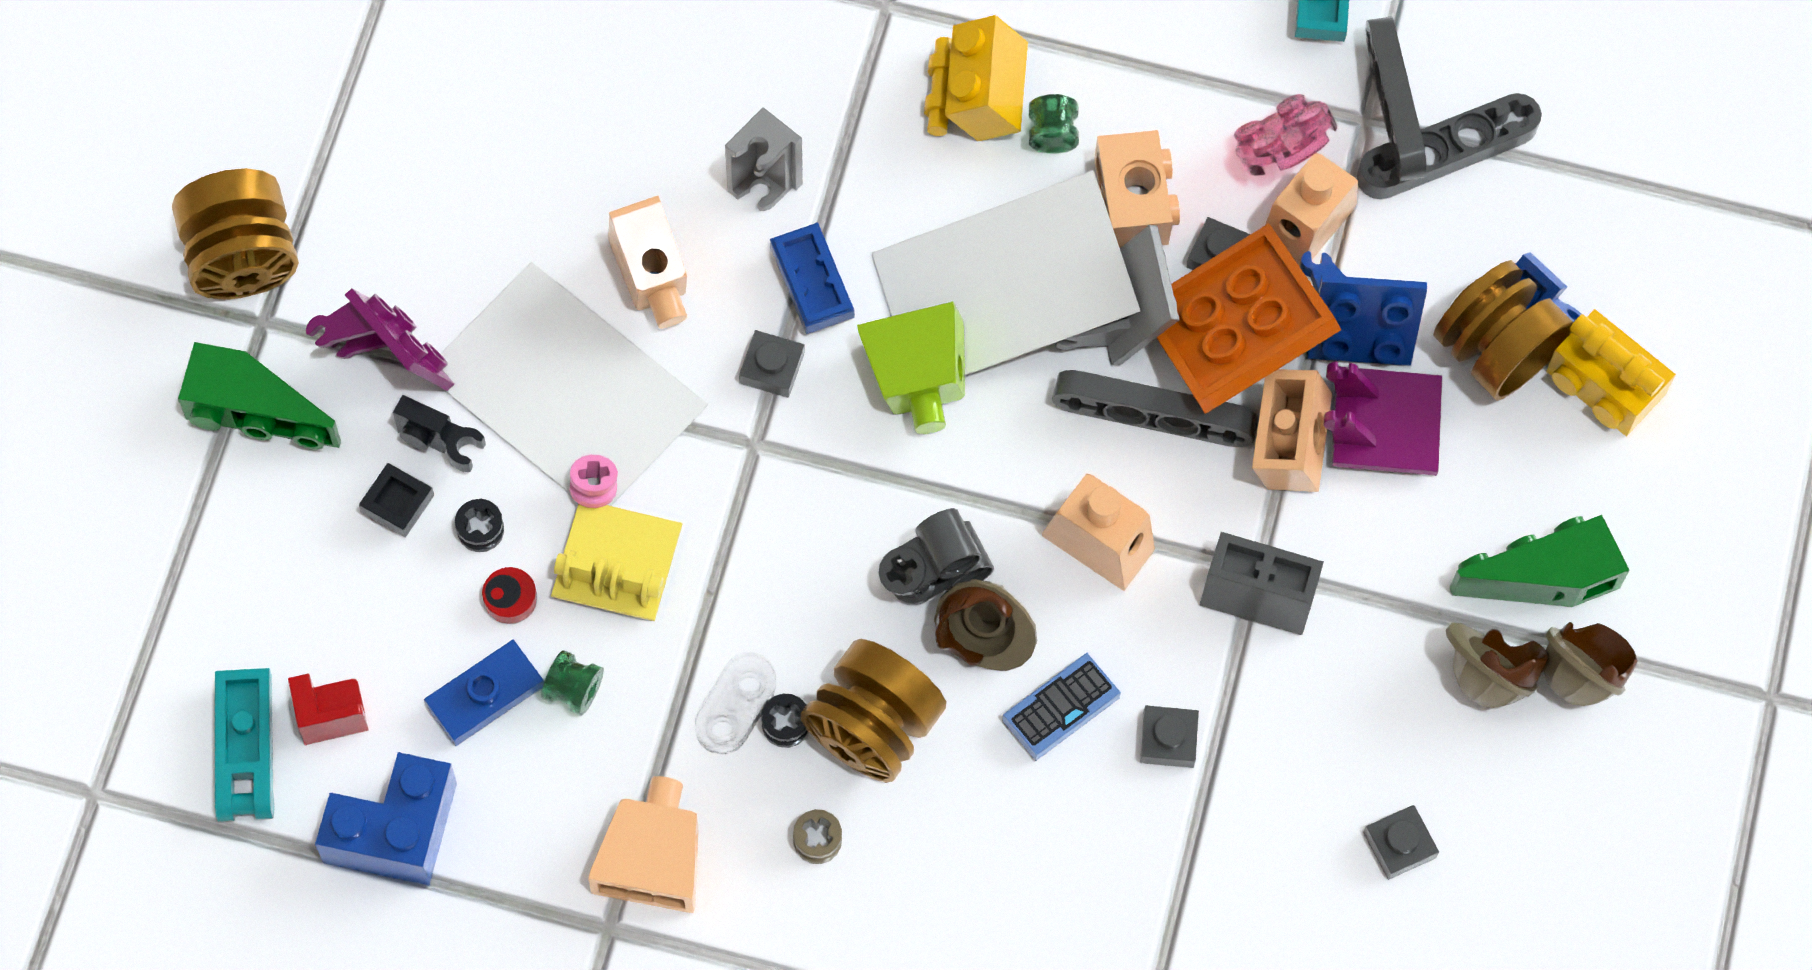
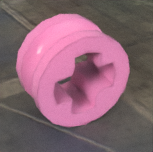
[569,454,618,508]

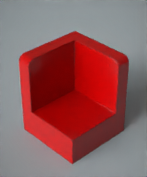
[288,673,369,745]

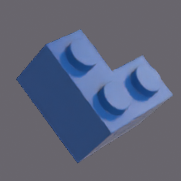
[315,752,457,886]

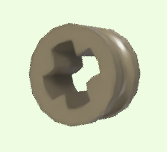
[793,809,842,864]

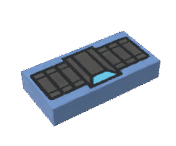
[1002,653,1121,761]

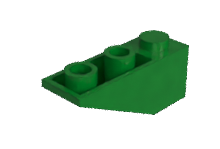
[178,342,341,450]
[1449,514,1630,607]

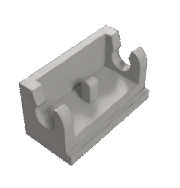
[725,107,803,211]

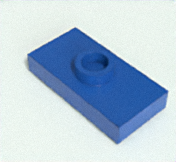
[770,222,855,334]
[424,639,545,746]

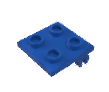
[1300,251,1428,366]

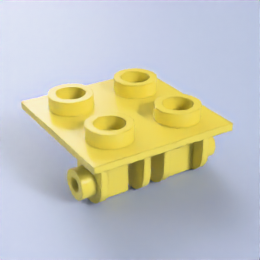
[551,504,683,622]

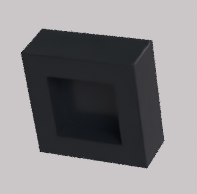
[359,463,434,538]

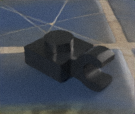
[393,395,486,472]

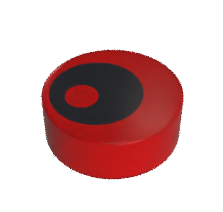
[482,567,537,624]

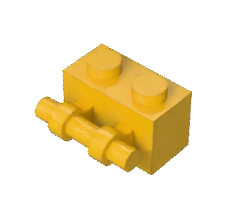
[924,15,1028,141]
[1546,309,1676,437]

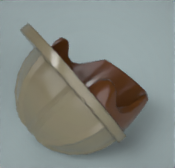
[934,579,1038,671]
[1445,622,1549,708]
[1543,622,1638,706]

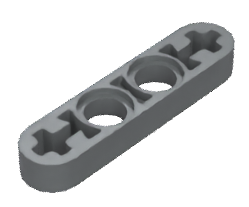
[1365,16,1427,181]
[1357,93,1542,199]
[1052,370,1258,447]

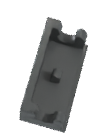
[1200,531,1324,635]

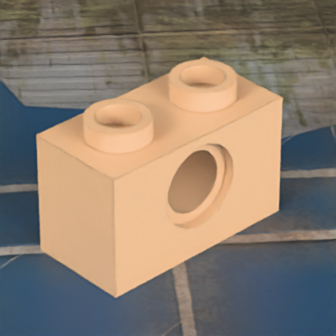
[1094,130,1180,248]
[1252,369,1332,492]

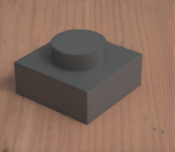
[1186,217,1250,270]
[739,330,805,398]
[1140,705,1199,768]
[1363,805,1439,880]

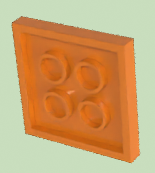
[1157,223,1341,414]

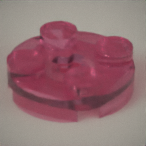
[1233,94,1337,176]

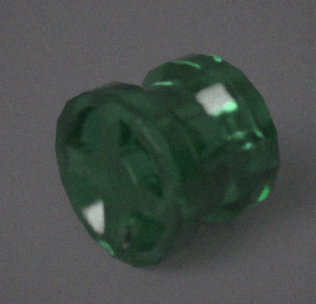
[1028,94,1079,154]
[541,650,604,716]

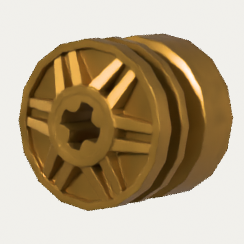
[171,168,299,300]
[1433,260,1574,401]
[801,638,947,783]

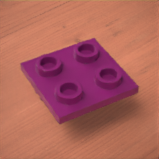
[306,288,454,391]
[1324,361,1442,476]

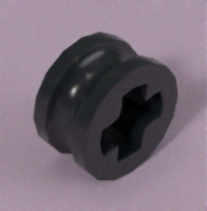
[455,498,504,552]
[761,693,809,748]

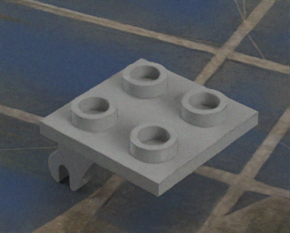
[1056,225,1179,365]

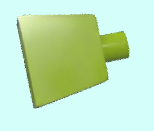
[857,301,965,434]

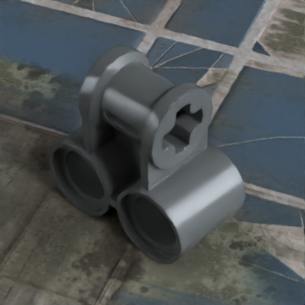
[878,508,994,605]

